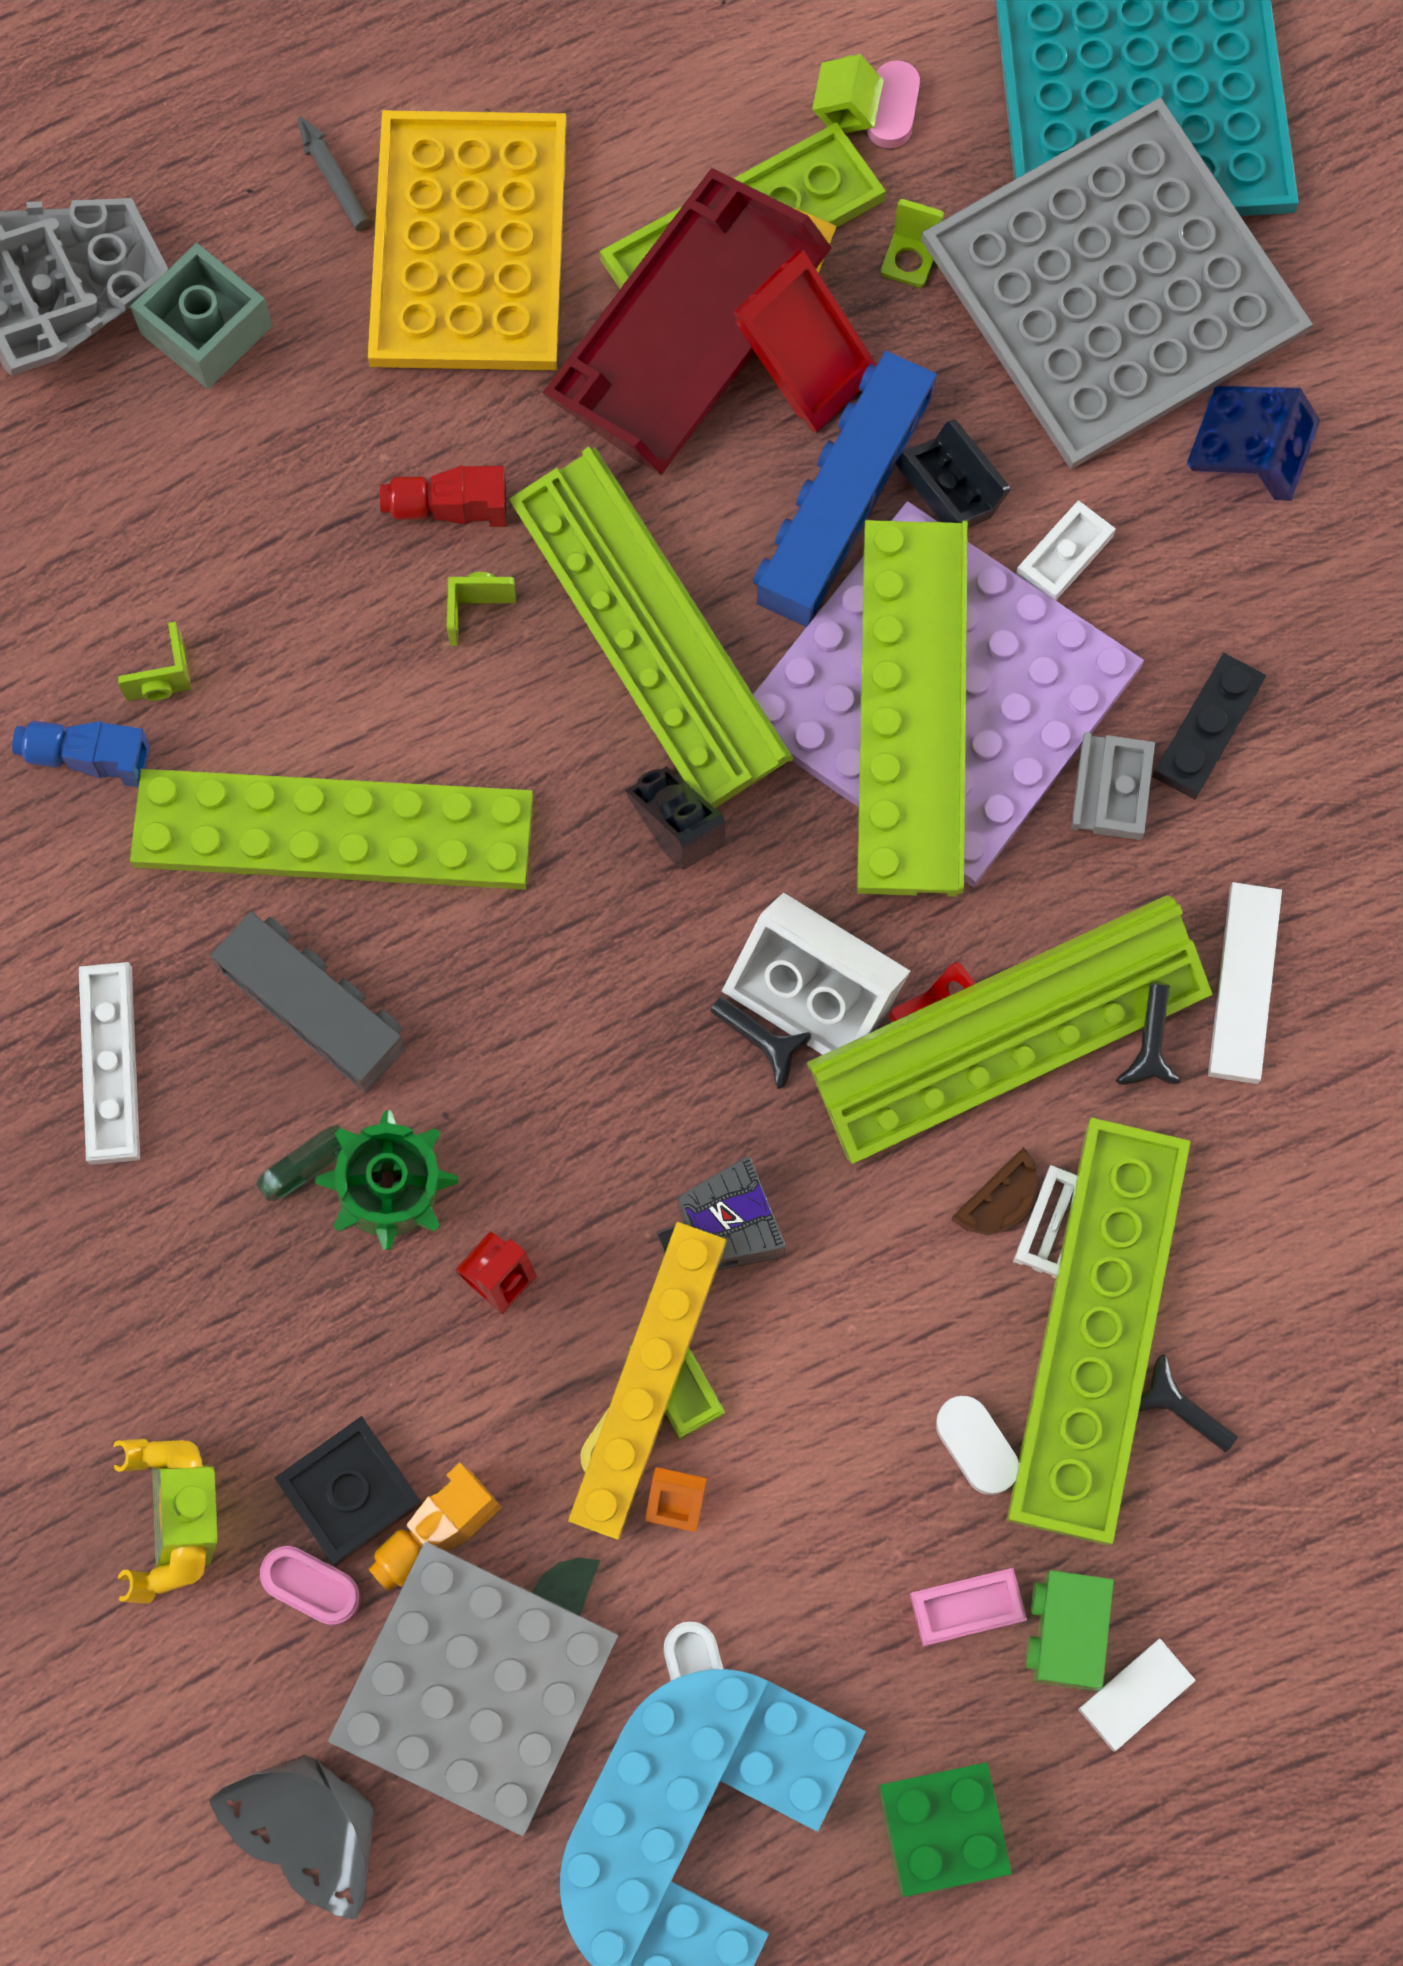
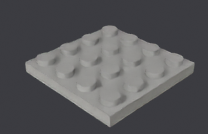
[327,1541,618,1836]

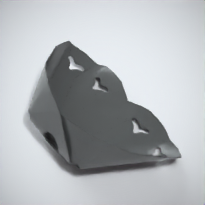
[209,1755,375,1919]

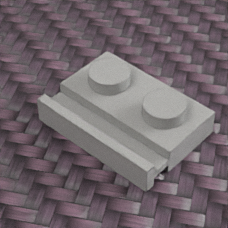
[1070,732,1155,840]

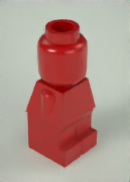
[379,465,507,527]

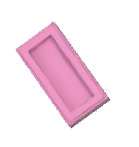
[909,1568,1027,1647]

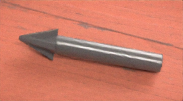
[298,116,372,231]

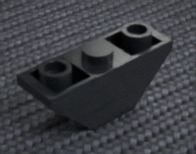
[625,766,725,870]

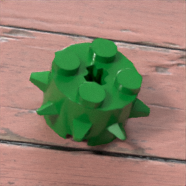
[315,1110,458,1250]

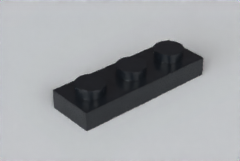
[1152,652,1266,800]

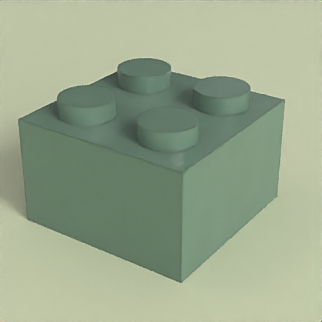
[130,243,273,389]

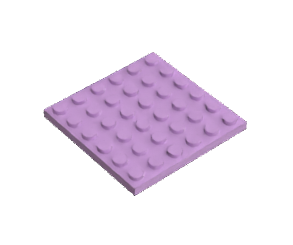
[753,501,1144,888]

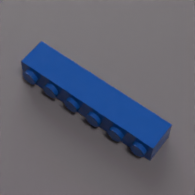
[753,350,937,627]

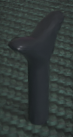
[1115,982,1181,1085]
[710,996,812,1089]
[1139,1354,1238,1453]

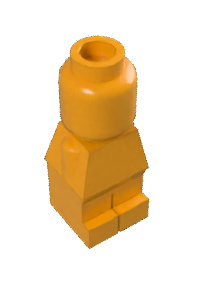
[368,1462,502,1592]

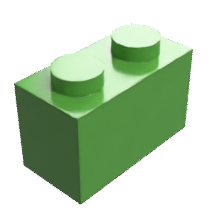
[1025,1570,1114,1692]

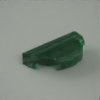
[532,1557,600,1616]

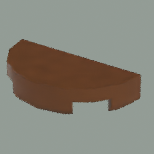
[951,1147,1039,1235]

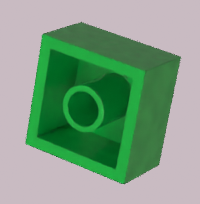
[877,1762,1012,1897]

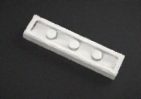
[1208,882,1282,1084]
[79,962,140,1165]

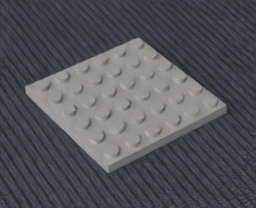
[921,97,1313,470]

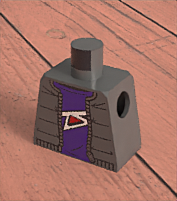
[656,1156,786,1271]

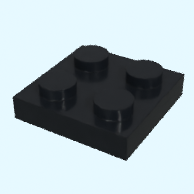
[274,1416,423,1567]

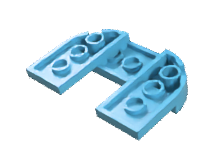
[560,1669,866,1966]

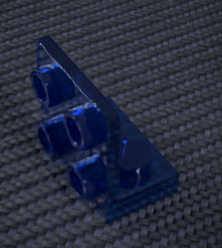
[1187,386,1320,501]

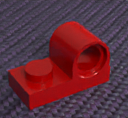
[455,1231,537,1315]

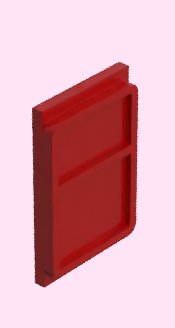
[733,250,877,432]

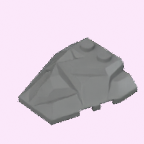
[0,198,168,376]

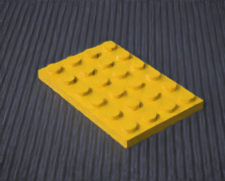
[368,110,567,371]

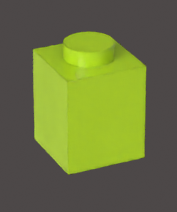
[812,54,884,133]

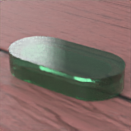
[256,1125,341,1201]

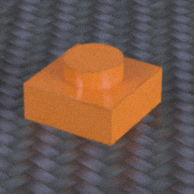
[645,1467,707,1532]

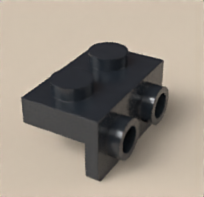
[895,419,1010,528]

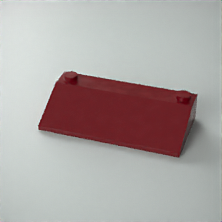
[542,168,832,475]

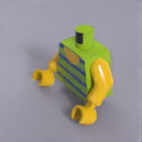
[114,1439,217,1604]

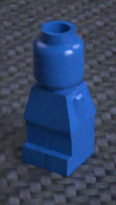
[12,721,150,788]

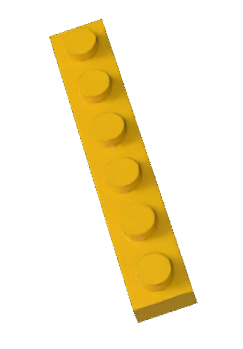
[568,1222,727,1540]

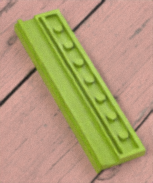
[509,447,794,808]
[857,520,968,897]
[807,896,1213,1164]

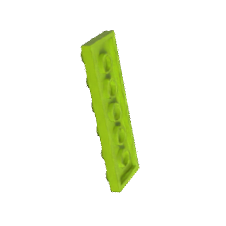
[600,122,886,289]

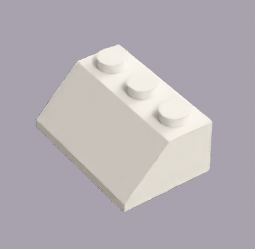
[722,893,910,1055]

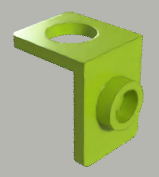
[880,199,944,288]
[447,572,517,646]
[118,621,192,701]

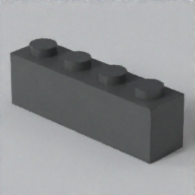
[210,912,406,1094]

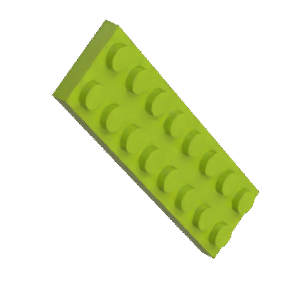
[130,769,534,890]
[1006,1117,1191,1546]

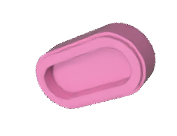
[866,60,920,149]
[260,1546,361,1626]

